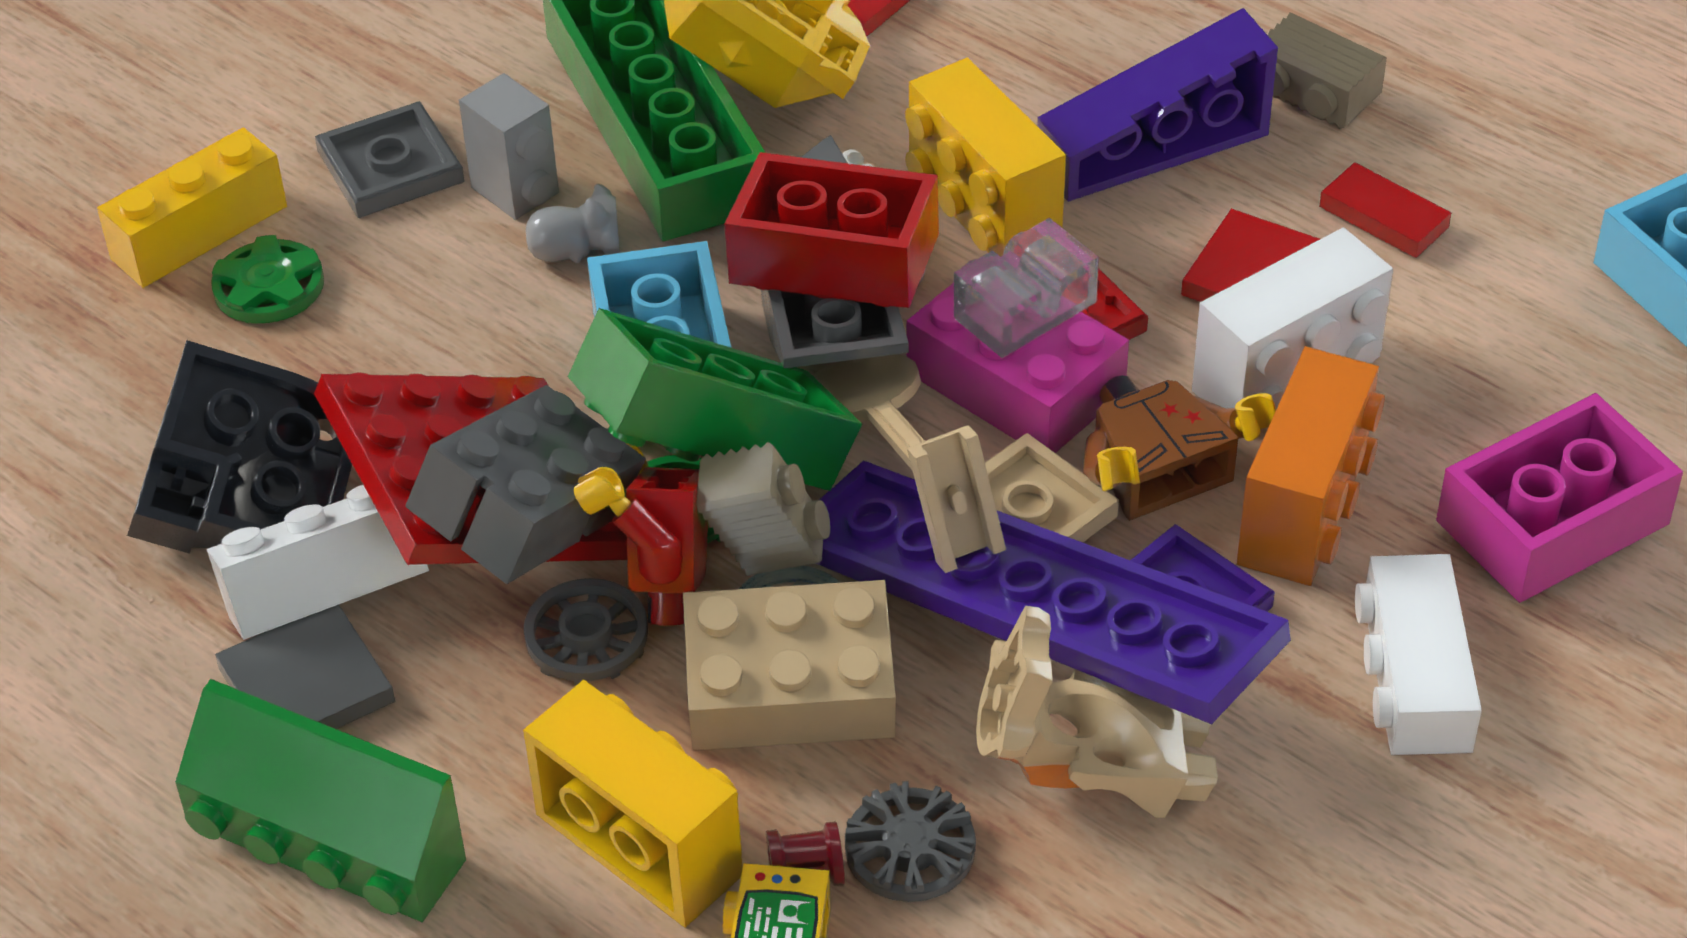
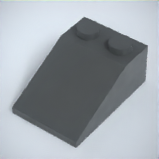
[761,290,909,369]

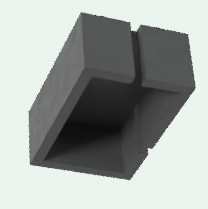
[405,385,646,584]

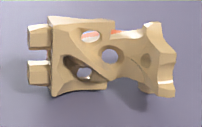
[976,605,1218,818]

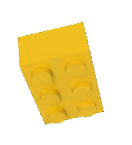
[905,57,1066,267]
[523,679,743,928]

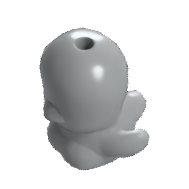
[526,184,620,263]

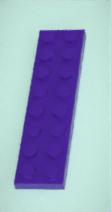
[815,460,1291,725]

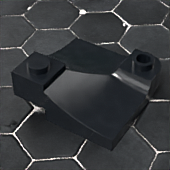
[127,340,352,554]

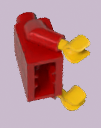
[574,443,708,626]

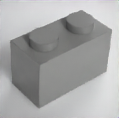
[459,73,559,220]

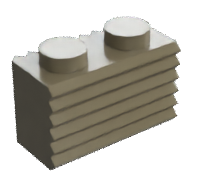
[1268,12,1387,129]
[696,442,830,576]

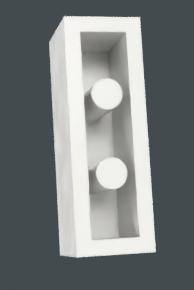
[207,485,429,640]
[1355,554,1482,755]

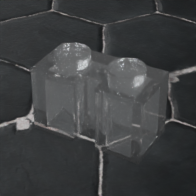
[954,218,1099,358]

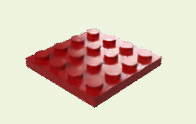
[314,372,627,565]

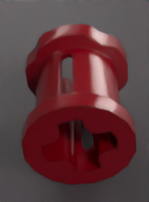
[766,821,845,886]

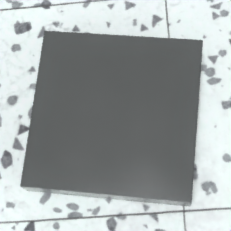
[315,101,465,218]
[215,605,395,729]

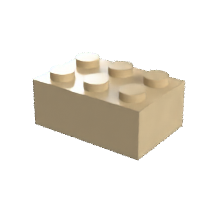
[683,580,896,750]

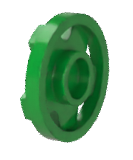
[211,235,324,324]

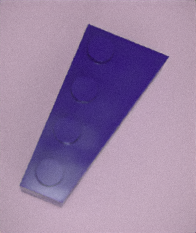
[1037,8,1278,202]

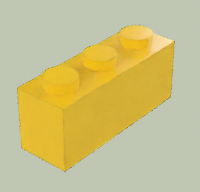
[97,127,288,288]

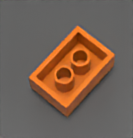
[1236,346,1385,586]

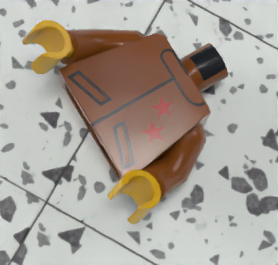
[1083,375,1276,521]

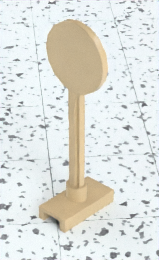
[813,354,1006,573]

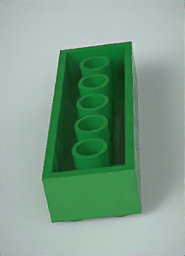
[543,0,766,242]

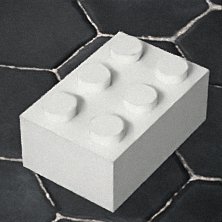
[1192,227,1393,409]

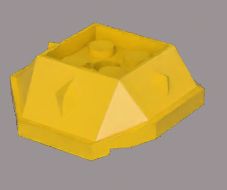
[664,0,870,108]

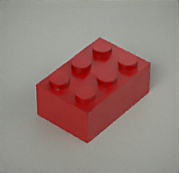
[724,152,939,308]

